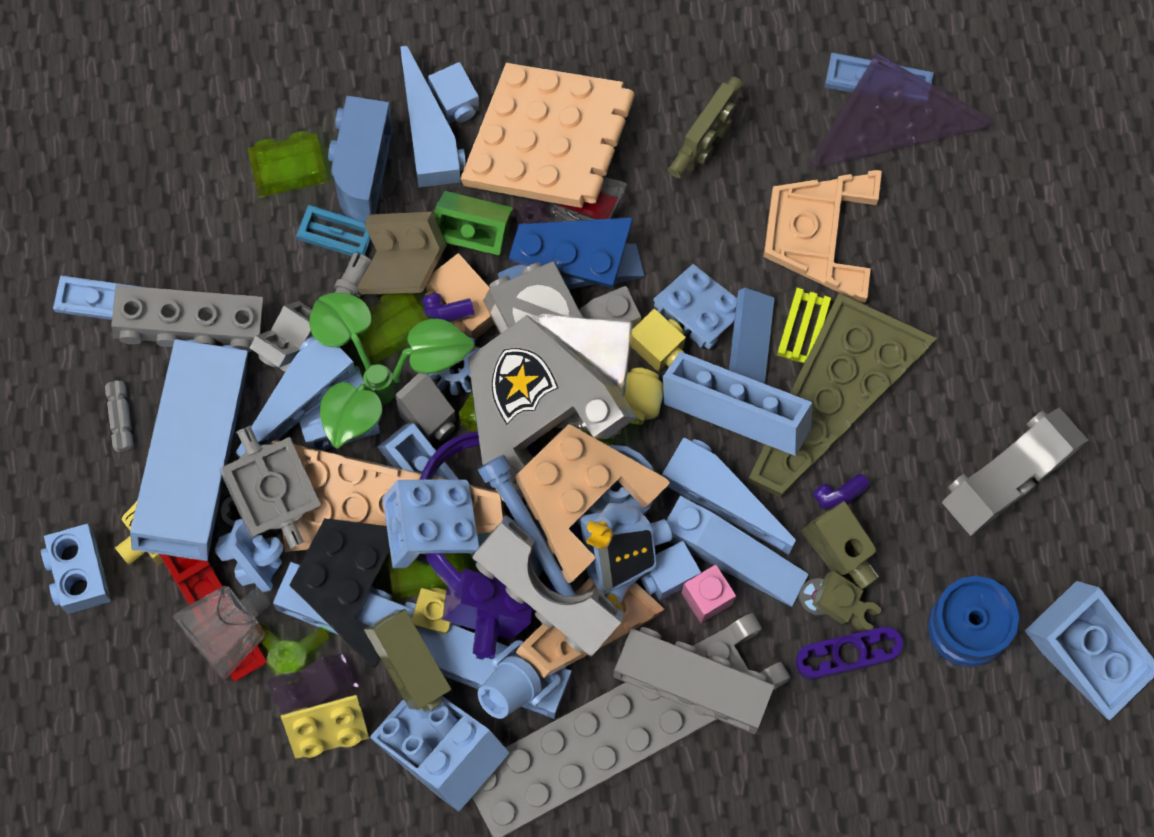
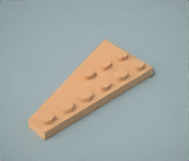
[272,440,505,552]

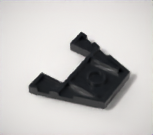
[289,518,430,669]

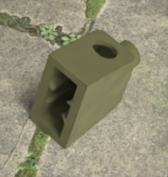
[800,501,879,589]

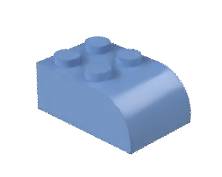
[328,96,393,222]

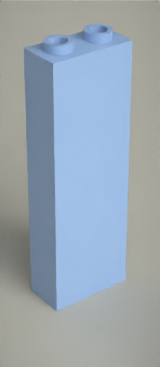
[130,339,248,561]

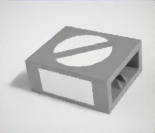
[483,261,593,353]

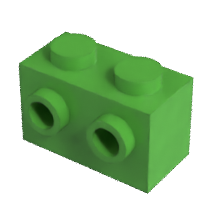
[434,191,514,255]

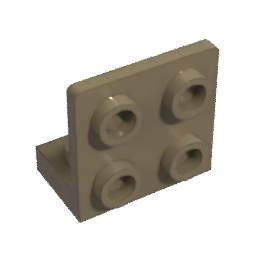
[357,212,447,295]

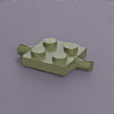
[668,77,744,178]

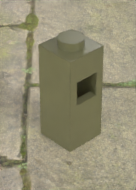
[364,609,451,712]

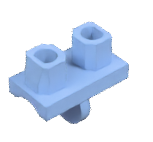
[215,519,283,592]

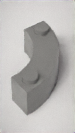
[942,407,1089,536]

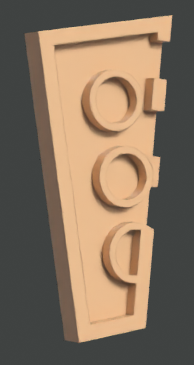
[516,578,664,679]

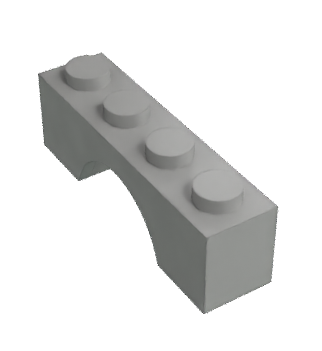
[472,515,624,657]

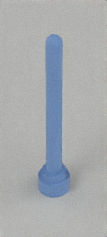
[477,454,576,596]

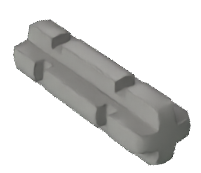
[105,381,134,452]

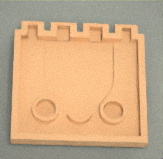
[460,63,635,208]

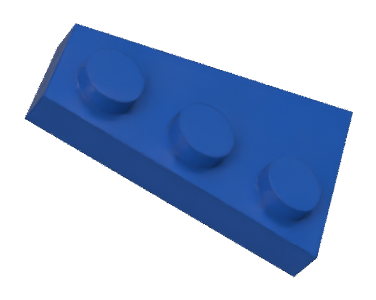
[509,217,633,289]

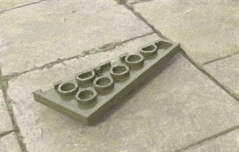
[748,293,937,498]

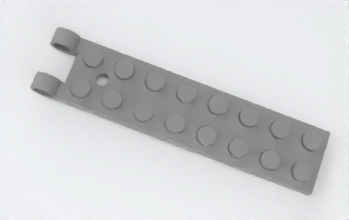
[472,613,791,837]

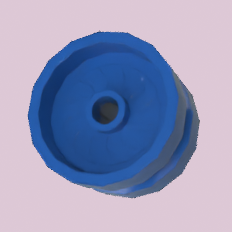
[927,575,1019,668]

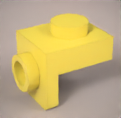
[412,588,451,634]

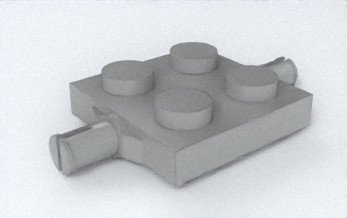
[219,425,321,549]

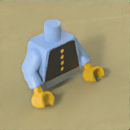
[580,503,672,611]

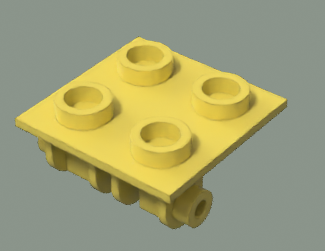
[281,695,369,759]

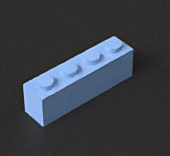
[663,352,812,456]

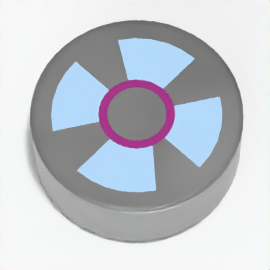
[798,578,827,617]

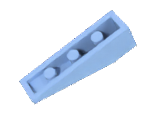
[400,46,466,187]
[236,336,356,458]
[378,423,491,556]
[662,438,796,555]
[667,496,809,607]

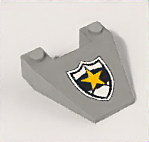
[468,315,637,501]

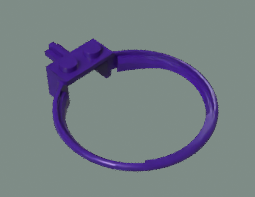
[419,431,583,660]

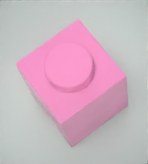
[681,564,736,624]

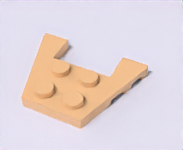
[763,170,882,303]
[514,424,670,583]

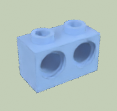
[41,524,111,614]

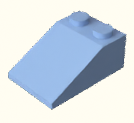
[1025,581,1154,720]

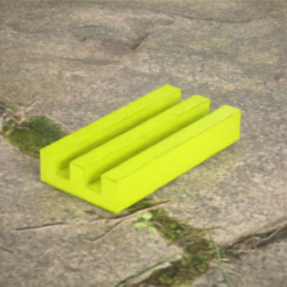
[777,288,831,363]

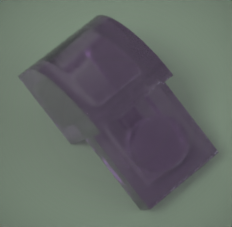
[266,654,359,715]

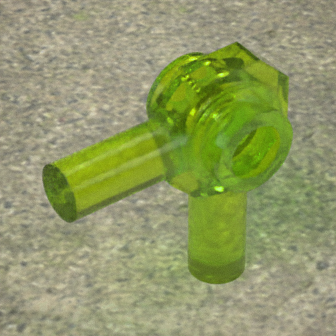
[255,623,329,679]

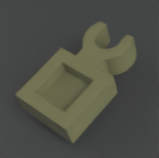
[812,571,881,632]

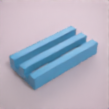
[296,205,371,258]

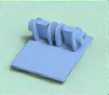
[653,264,737,350]

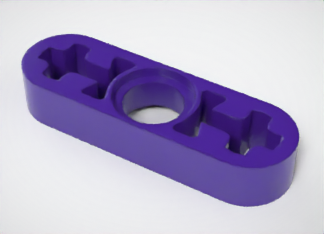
[795,627,903,680]

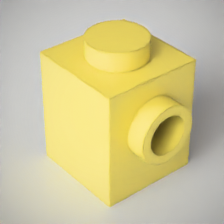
[628,309,686,372]

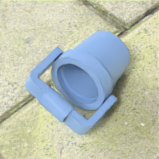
[478,640,560,719]

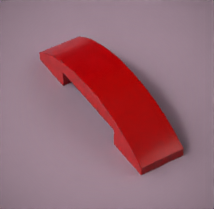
[159,554,267,682]

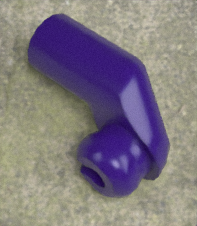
[422,293,475,322]
[813,474,869,510]

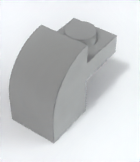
[249,301,313,372]

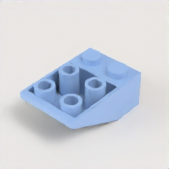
[370,696,509,812]

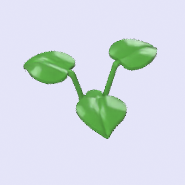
[309,293,474,449]

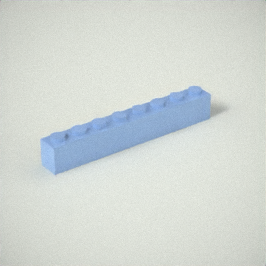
[273,562,571,719]

